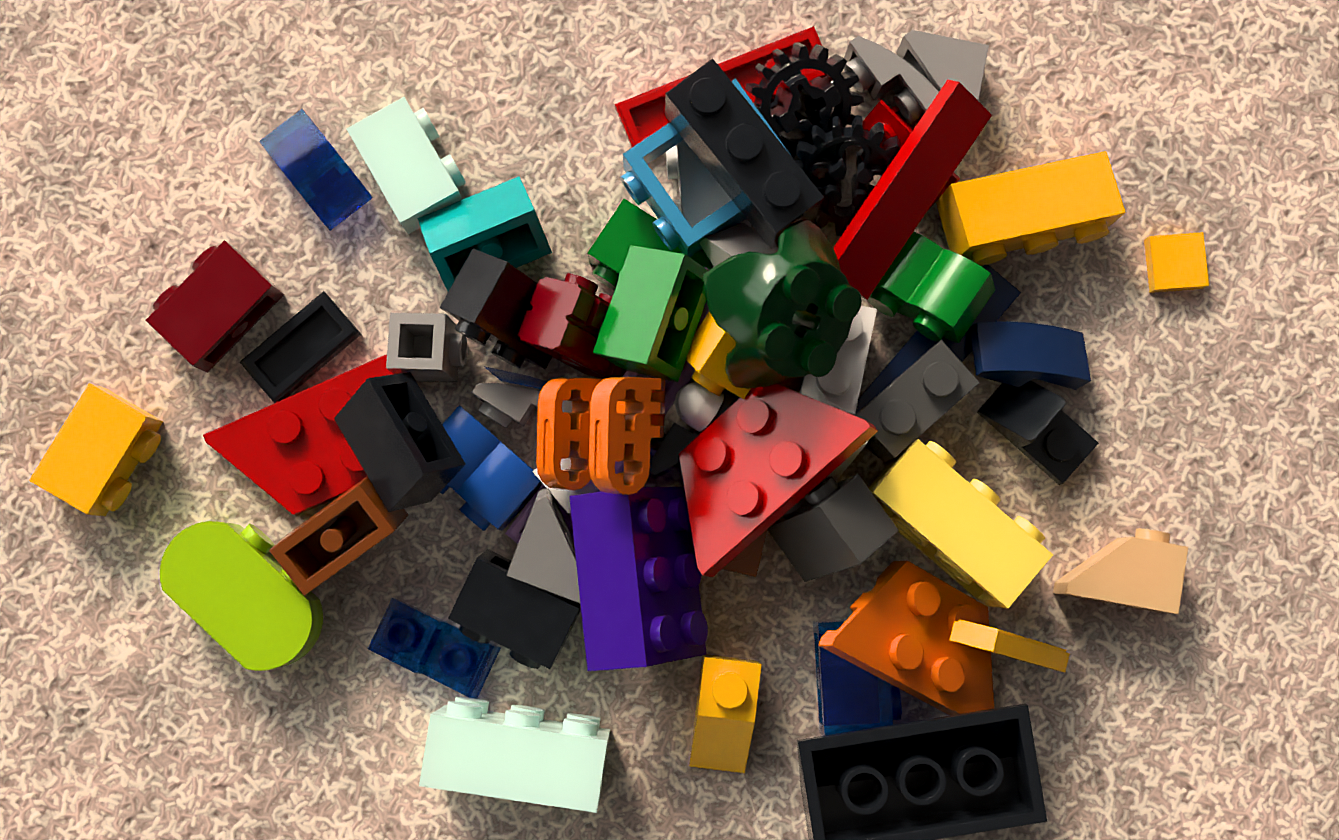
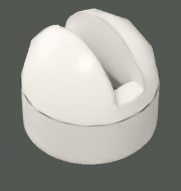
[674,382,724,432]

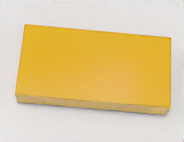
[949,619,1070,673]

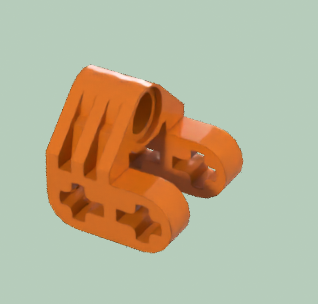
[536,377,665,495]

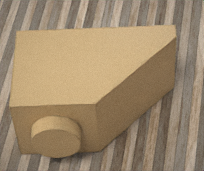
[1053,528,1188,614]

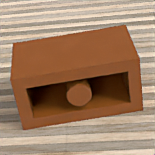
[269,476,408,596]

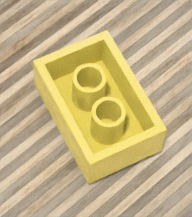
[868,439,1053,608]

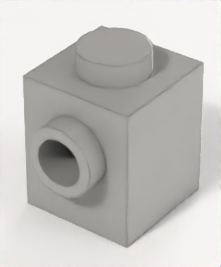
[386,313,468,382]

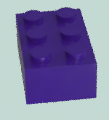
[569,487,708,671]

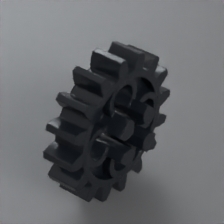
[795,115,901,236]

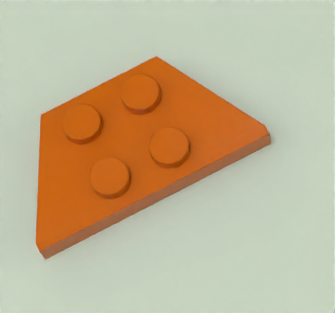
[818,561,994,715]

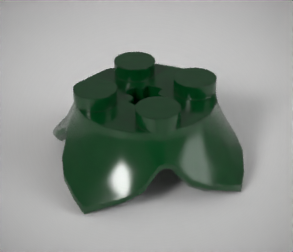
[703,219,862,389]

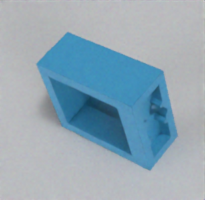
[620,78,790,257]

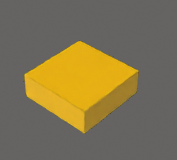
[1144,232,1209,293]

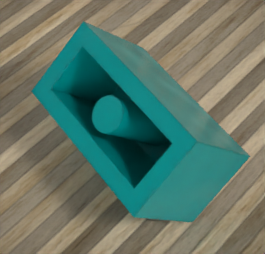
[417,176,552,292]

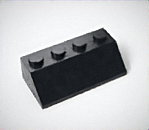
[797,704,1047,840]

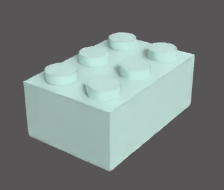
[419,697,611,813]

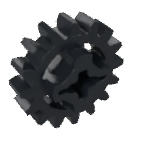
[745,42,864,160]

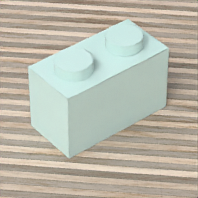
[346,97,466,234]

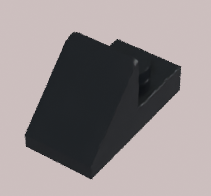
[977,381,1099,485]

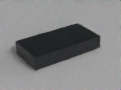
[240,291,361,403]

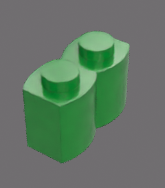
[867,231,995,343]

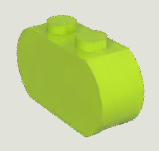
[160,521,323,671]

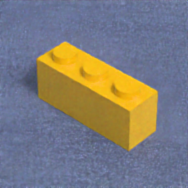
[936,151,1126,266]

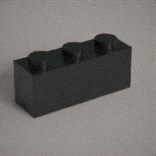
[665,58,824,249]

